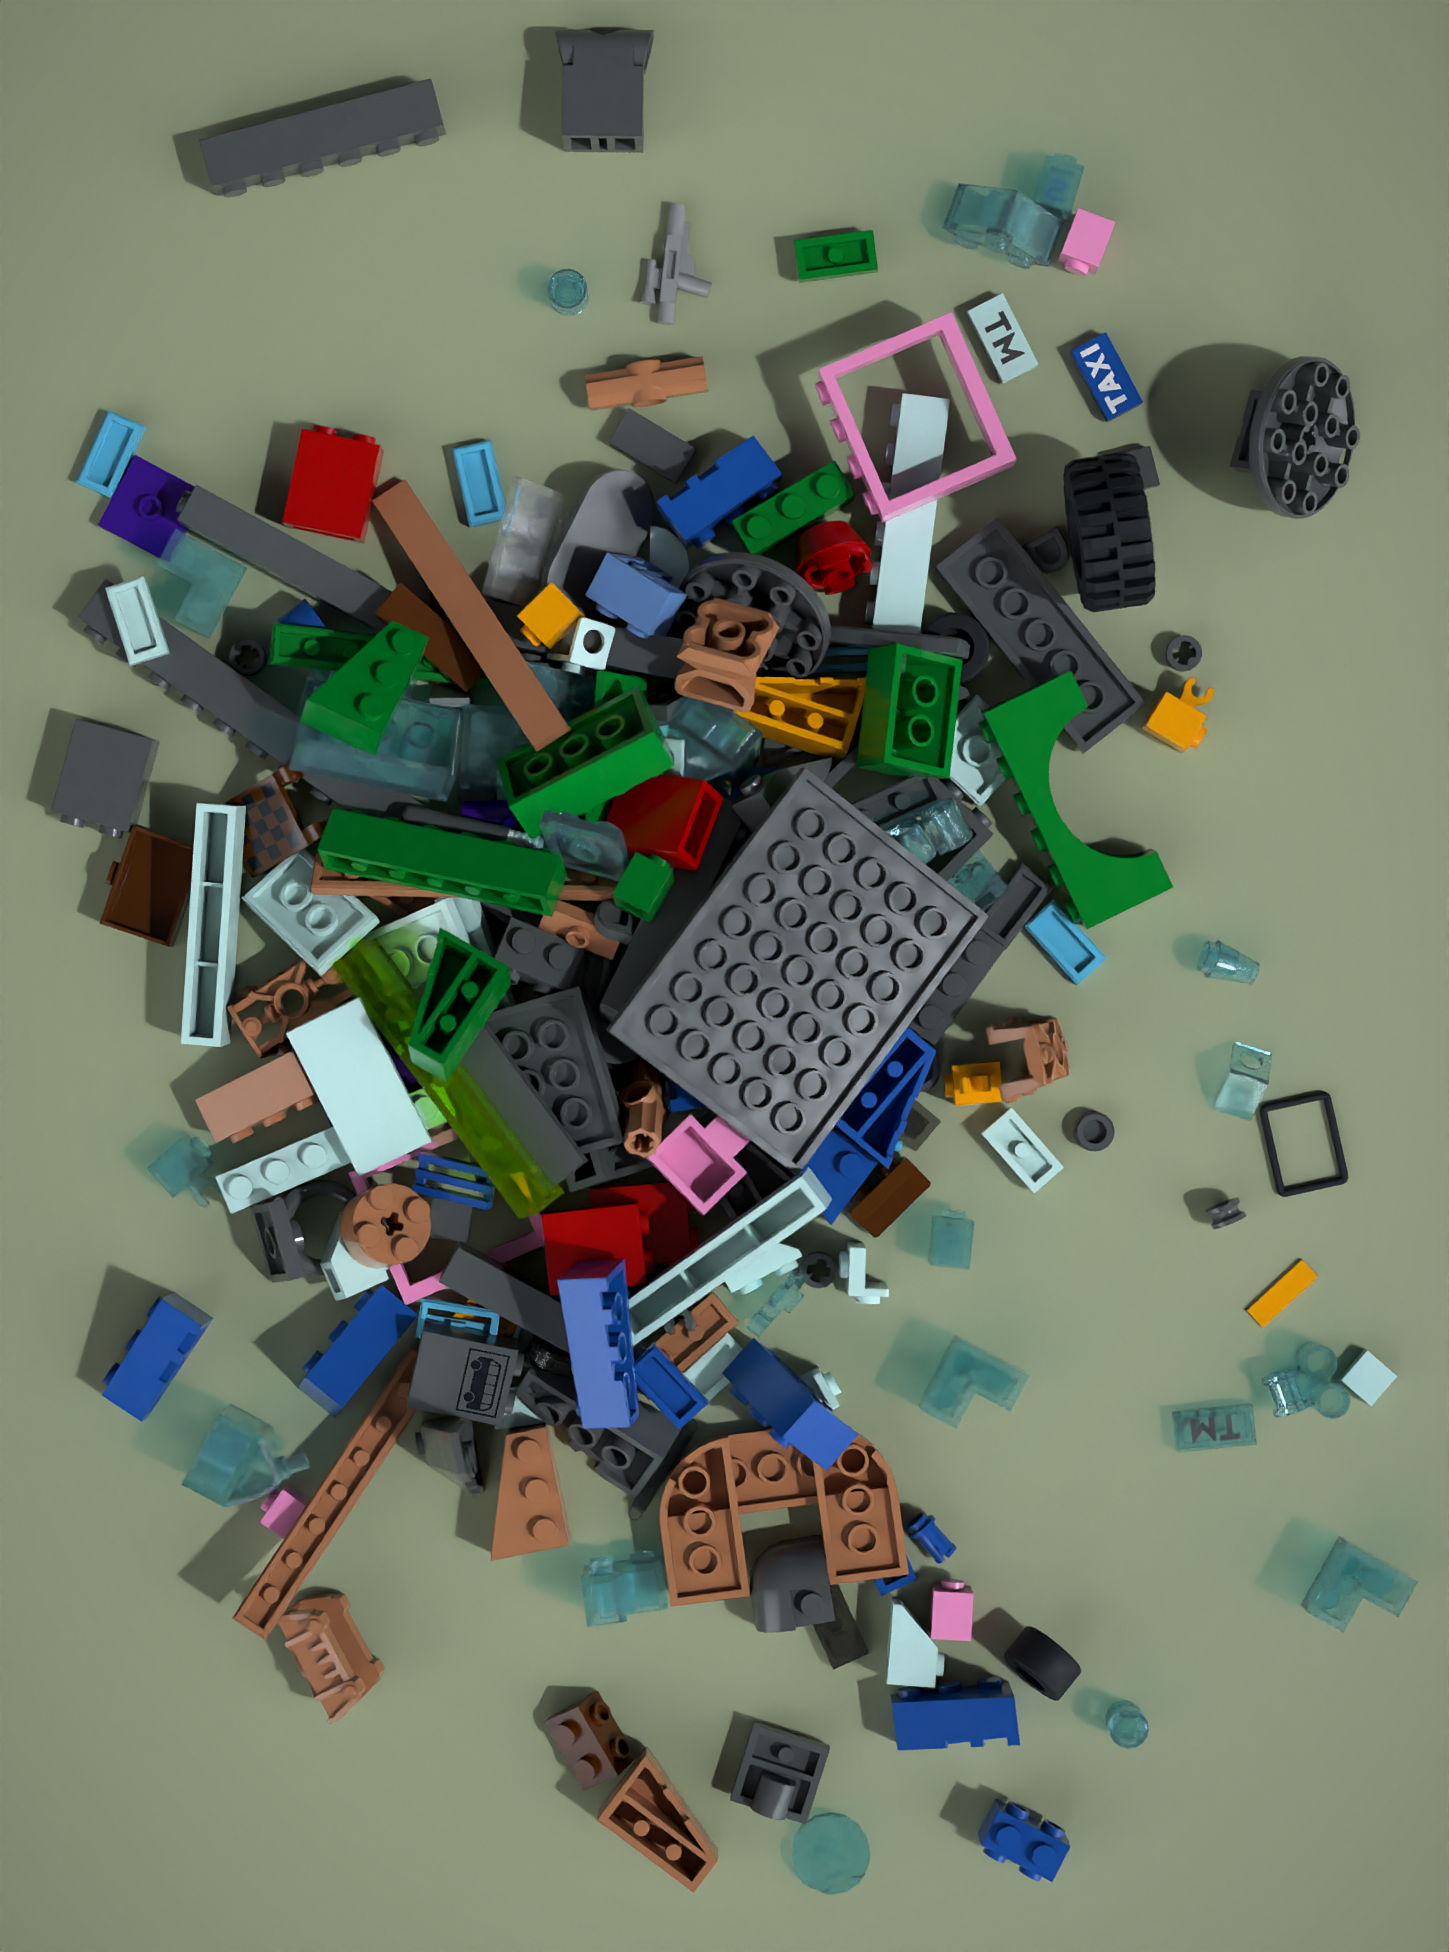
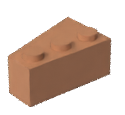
[597,1746,718,1893]

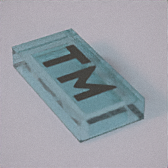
[1172,1403,1257,1453]

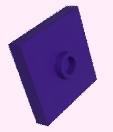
[98,455,195,564]

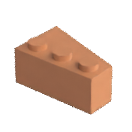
[195,1050,319,1144]
[490,1423,571,1561]

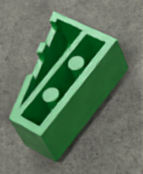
[300,621,429,756]
[408,928,511,1082]

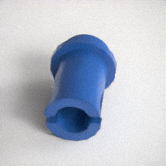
[907,1512,957,1564]

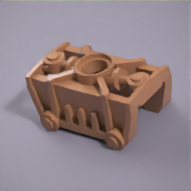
[227,958,360,1058]
[986,1016,1069,1103]
[277,1593,385,1724]

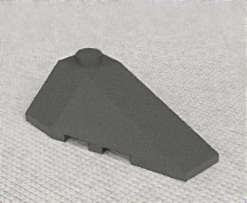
[516,1367,682,1499]
[415,1416,485,1497]

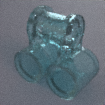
[1262,1341,1351,1419]

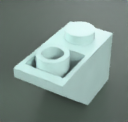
[320,1211,389,1301]
[725,1241,802,1295]

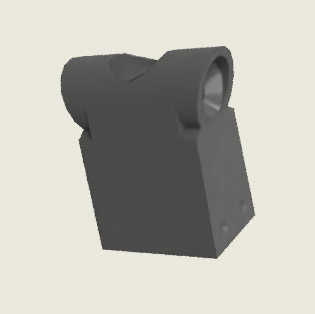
[555,29,654,153]

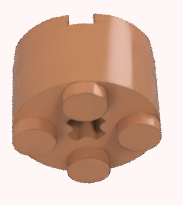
[339,1184,431,1268]

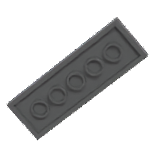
[935,517,1147,754]

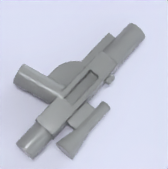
[640,203,712,325]

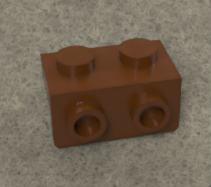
[848,1155,931,1238]
[544,1691,636,1791]

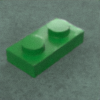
[794,230,878,283]

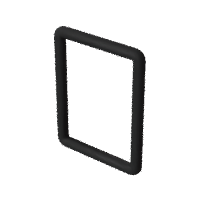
[1260,1092,1348,1197]

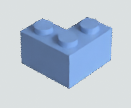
[585,553,687,639]

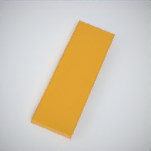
[1247,1259,1318,1328]

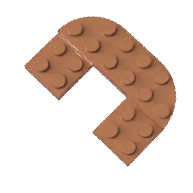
[659,1427,909,1607]

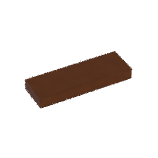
[373,583,484,693]

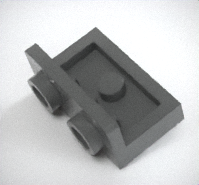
[493,917,586,997]

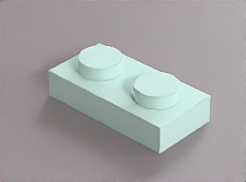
[981,1107,1064,1193]

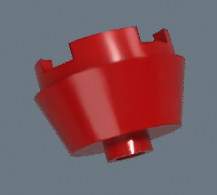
[795,521,872,595]

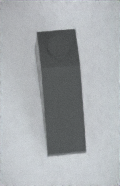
[731,757,836,833]

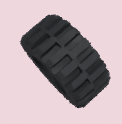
[1063,452,1156,613]

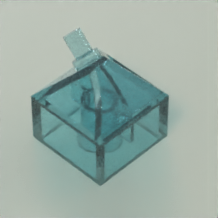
[668,697,763,798]
[181,1404,310,1507]

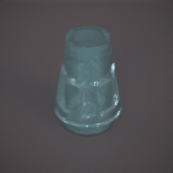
[1197,940,1259,985]

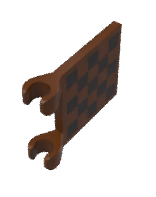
[223,761,329,878]

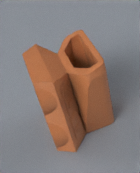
[675,598,779,713]

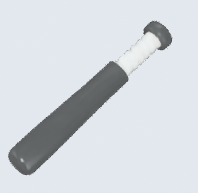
[401,806,560,854]

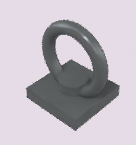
[250,1180,357,1283]

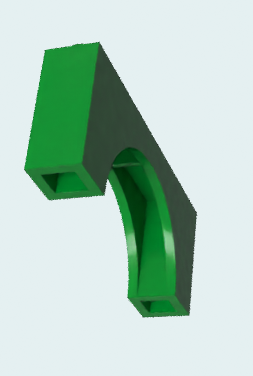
[978,670,1174,929]

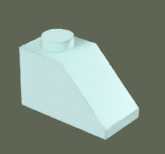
[885,1597,944,1688]

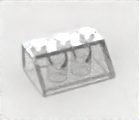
[482,475,569,607]

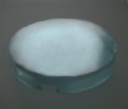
[791,1812,871,1895]

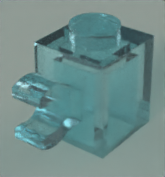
[147,1135,222,1208]

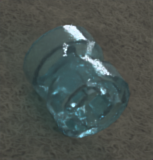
[547,269,589,316]
[1105,1701,1149,1749]

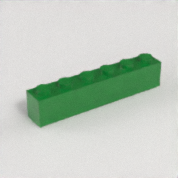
[317,809,567,917]

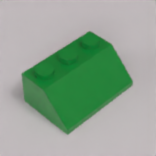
[856,643,962,779]

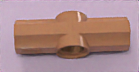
[585,356,708,411]
[620,1057,670,1158]

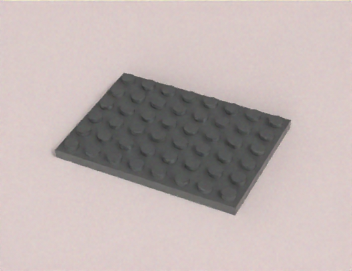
[606,767,989,1176]

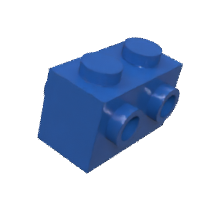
[978,1799,1071,1882]

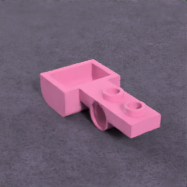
[646,1114,750,1215]

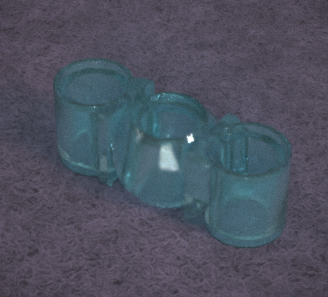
[889,798,973,864]

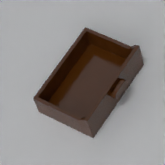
[100,826,194,947]

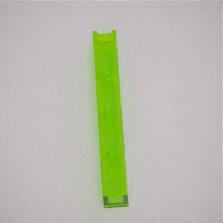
[332,937,564,1219]

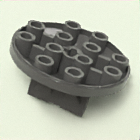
[1229,356,1360,519]
[676,552,831,679]

